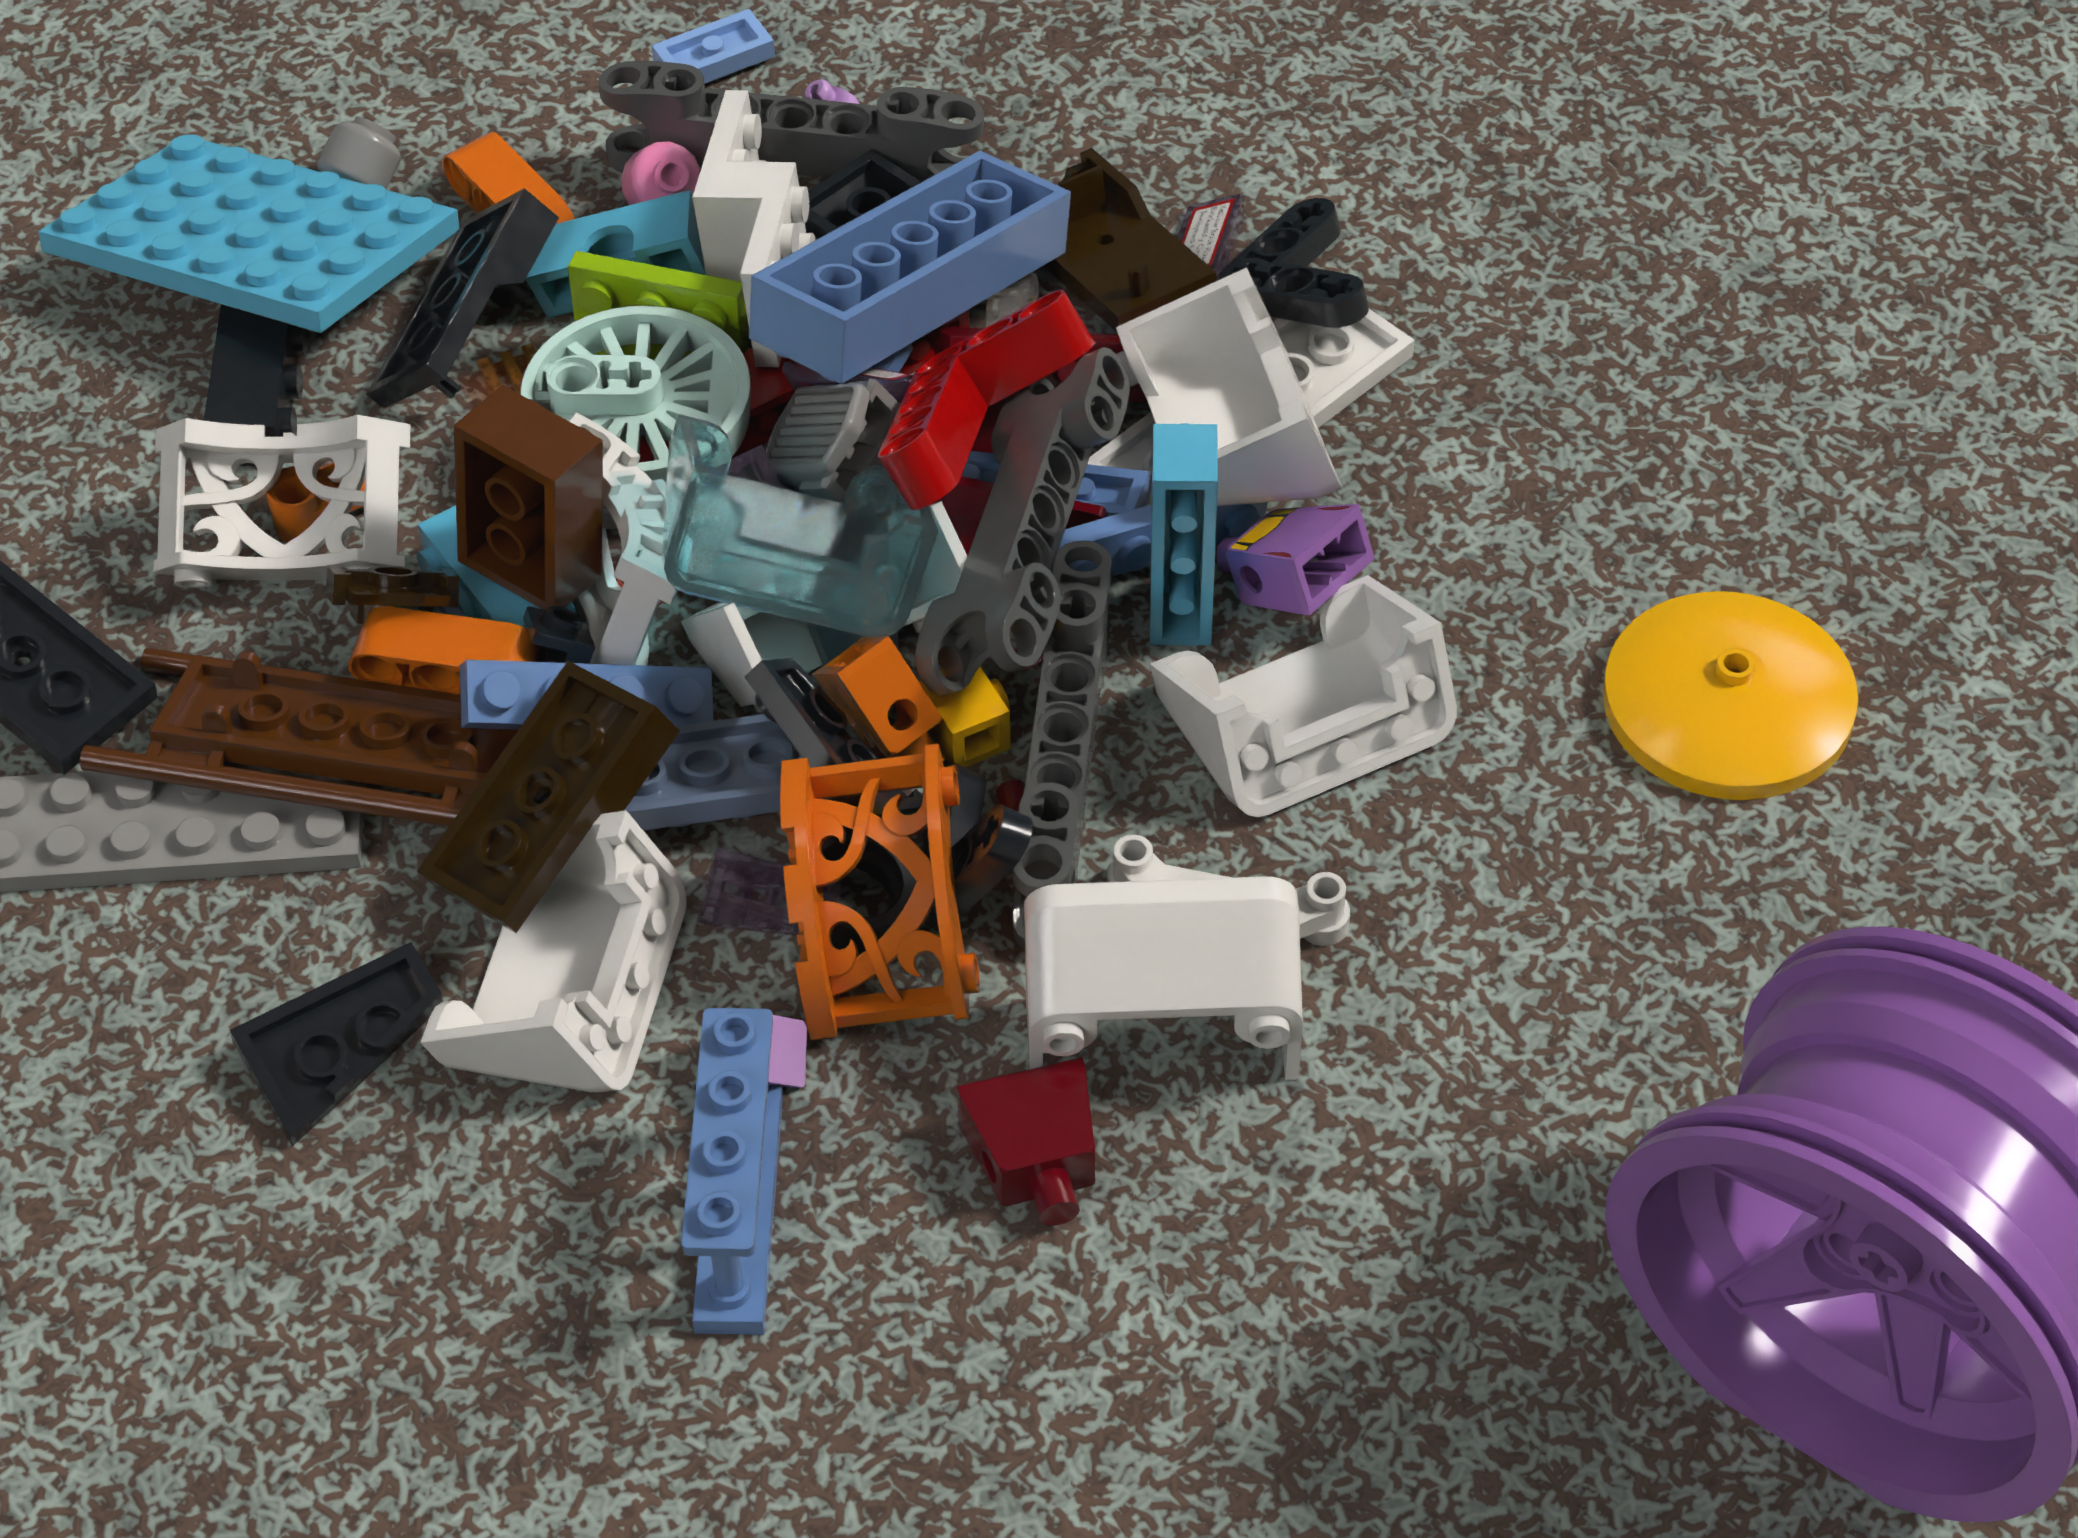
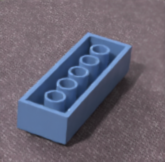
[749,151,1071,384]

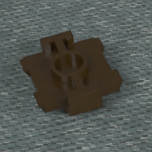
[326,565,460,624]

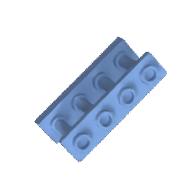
[681,1008,783,1335]

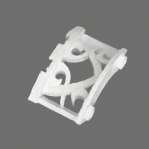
[569,412,690,666]
[153,415,411,588]

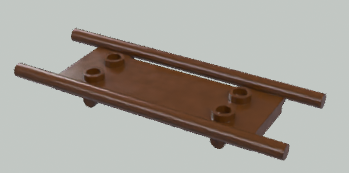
[80,647,518,827]

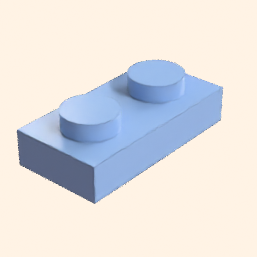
[652,9,775,84]

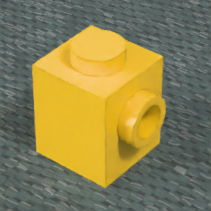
[919,666,1011,767]

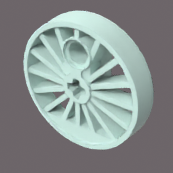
[521,306,751,493]

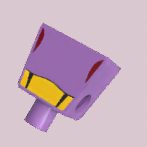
[1217,504,1375,615]

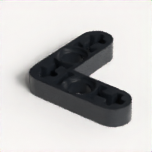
[1219,198,1369,328]
[922,763,1033,931]

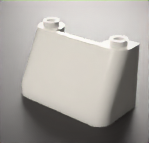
[1116,267,1342,506]
[1150,575,1457,817]
[420,810,686,1092]

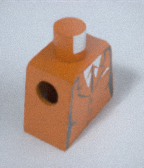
[812,636,945,761]

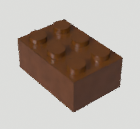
[454,385,603,610]

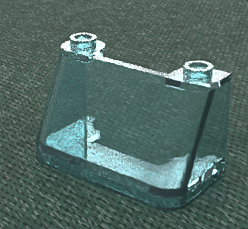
[662,414,939,637]

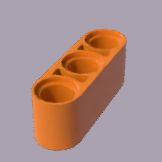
[442,132,575,224]
[348,606,541,694]

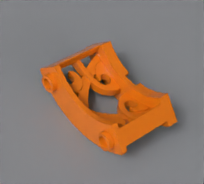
[780,744,980,1040]

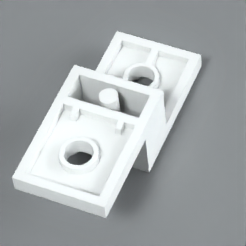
[692,90,815,367]

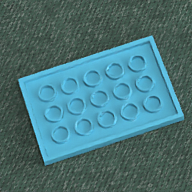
[38,135,460,333]

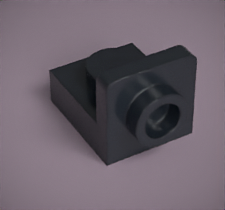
[523,606,595,664]

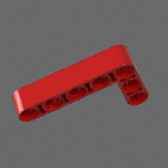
[878,290,1095,511]

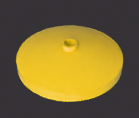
[1603,591,1858,800]

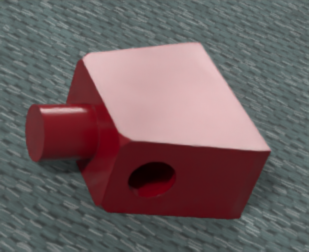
[957,1057,1095,1226]

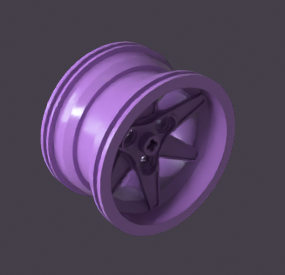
[1605,926,2078,1522]

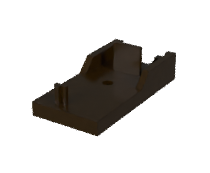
[1043,148,1217,333]
[417,661,680,933]

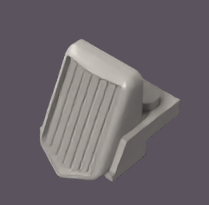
[759,378,900,514]

